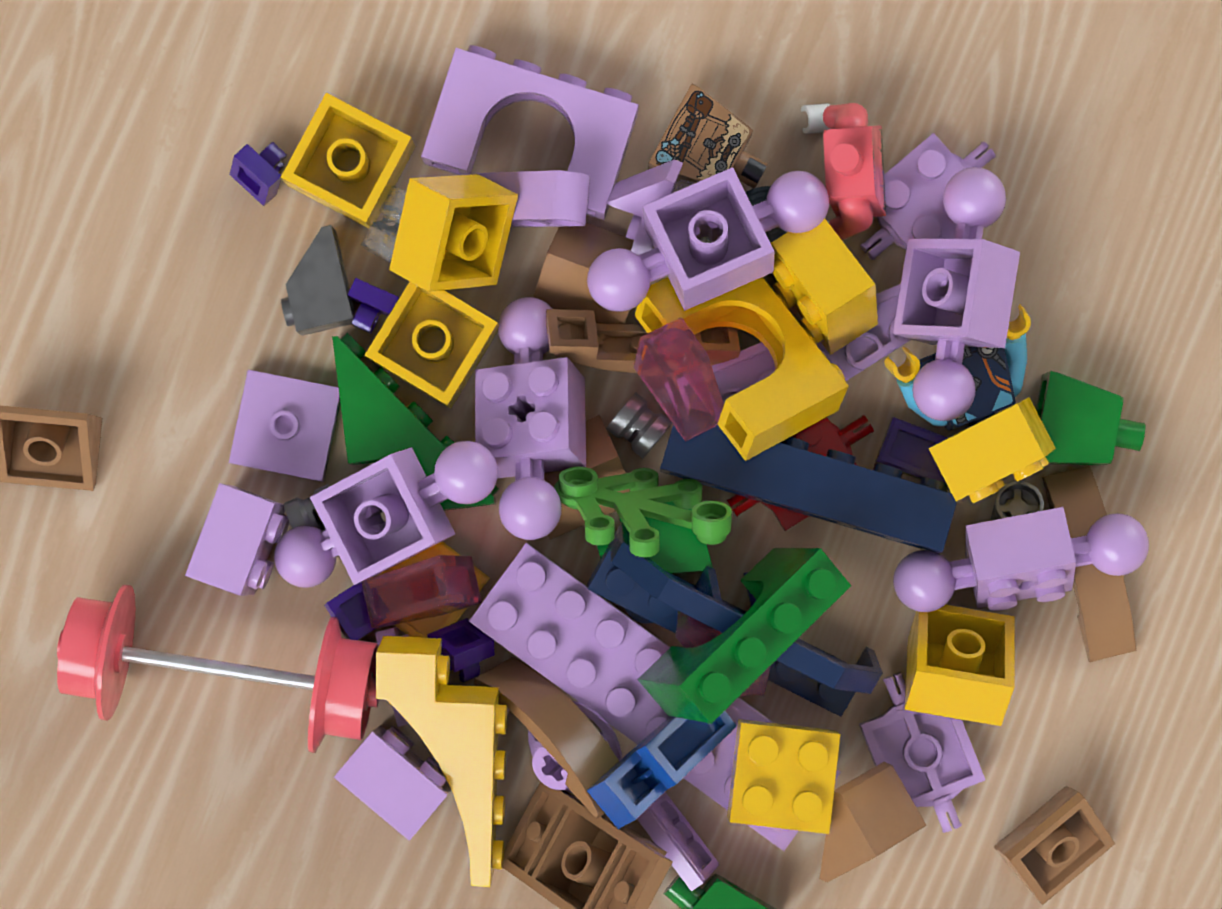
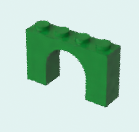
[637,548,851,724]

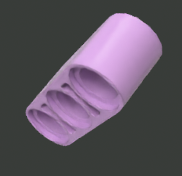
[478,170,590,227]

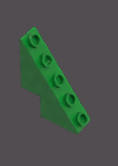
[332,332,500,511]

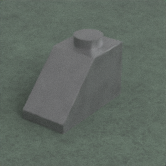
[281,225,355,336]

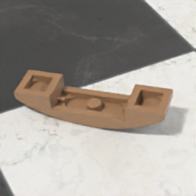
[546,309,740,373]
[1042,466,1137,662]
[474,657,619,819]

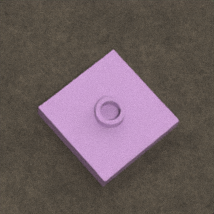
[229,370,340,482]

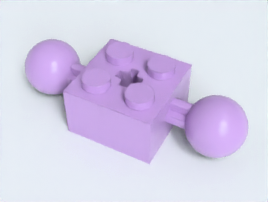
[587,167,829,312]
[893,167,1020,421]
[475,297,586,540]
[274,441,498,588]
[893,507,1149,612]

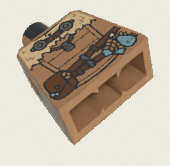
[648,83,768,189]

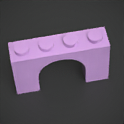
[421,45,639,220]

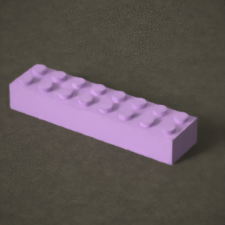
[469,543,841,851]

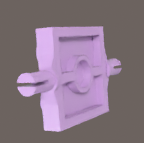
[860,133,996,260]
[859,672,985,833]

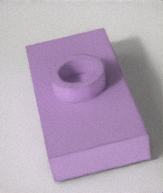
[637,792,719,891]

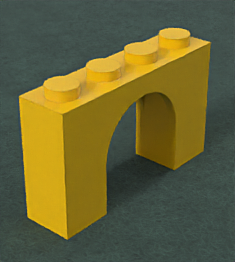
[635,277,849,461]

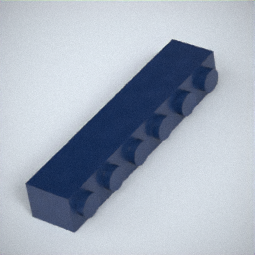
[660,408,957,554]

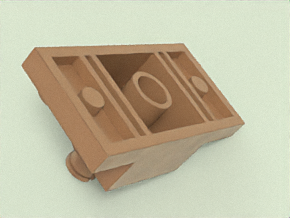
[503,782,673,909]

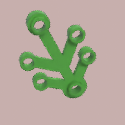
[554,467,732,557]

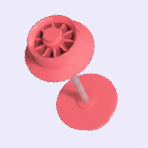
[57,585,379,753]

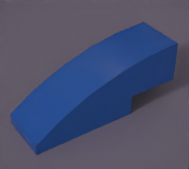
[587,711,737,829]

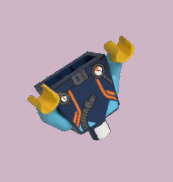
[884,304,1031,431]

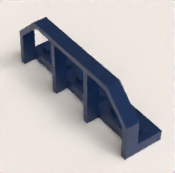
[587,522,883,717]

